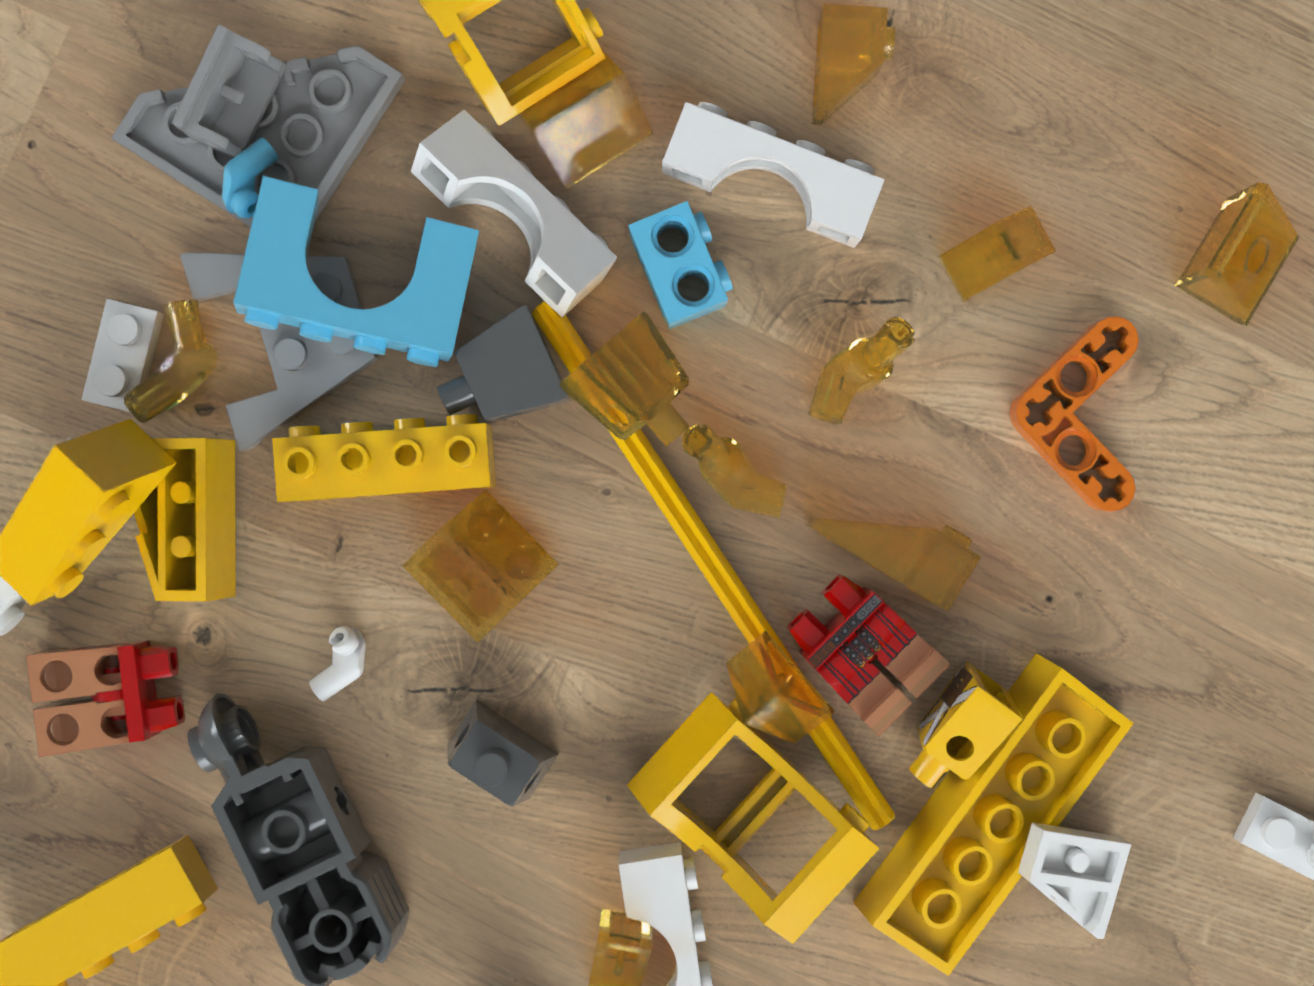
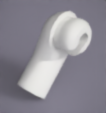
[309,626,366,702]

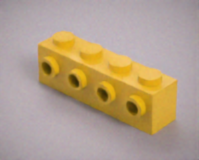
[272,414,496,502]
[0,835,218,986]

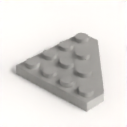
[111,45,406,227]

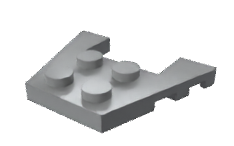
[180,253,379,451]

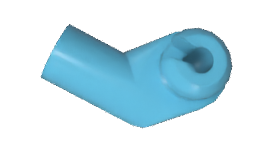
[222,138,279,219]

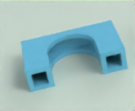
[234,176,479,367]

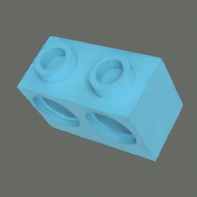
[628,201,733,330]

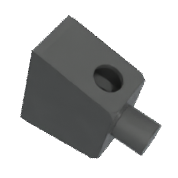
[437,305,571,423]
[447,700,559,807]

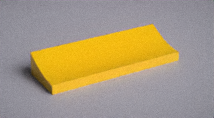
[853,653,1134,976]

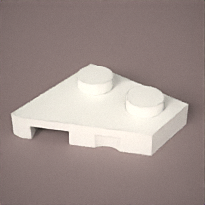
[1018,823,1131,939]

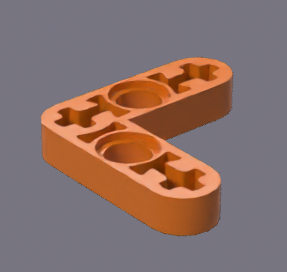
[1010,316,1139,512]

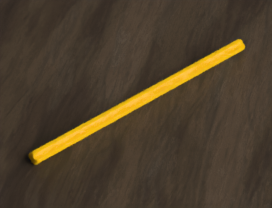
[532,301,895,830]

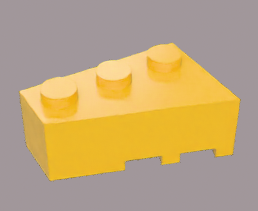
[0,418,177,606]
[134,438,236,602]

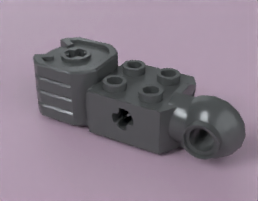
[187,693,409,986]

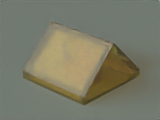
[518,47,653,189]
[1175,182,1299,326]

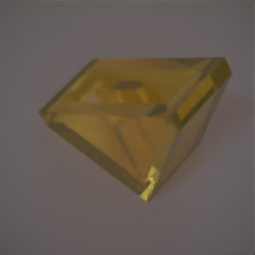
[939,206,1056,302]
[726,630,835,743]
[588,909,653,986]

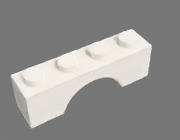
[662,102,885,248]
[411,110,617,317]
[618,842,713,986]

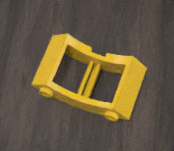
[418,0,606,126]
[626,692,880,944]

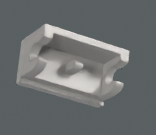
[172,24,286,158]

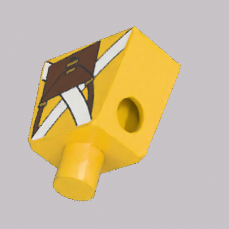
[909,660,1023,788]

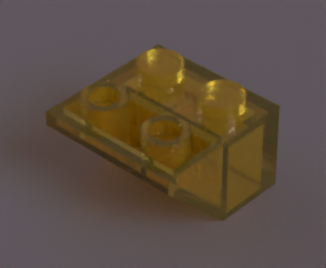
[402,490,559,643]

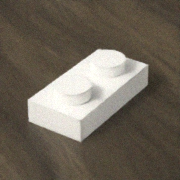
[81,299,164,414]
[1233,792,1314,880]

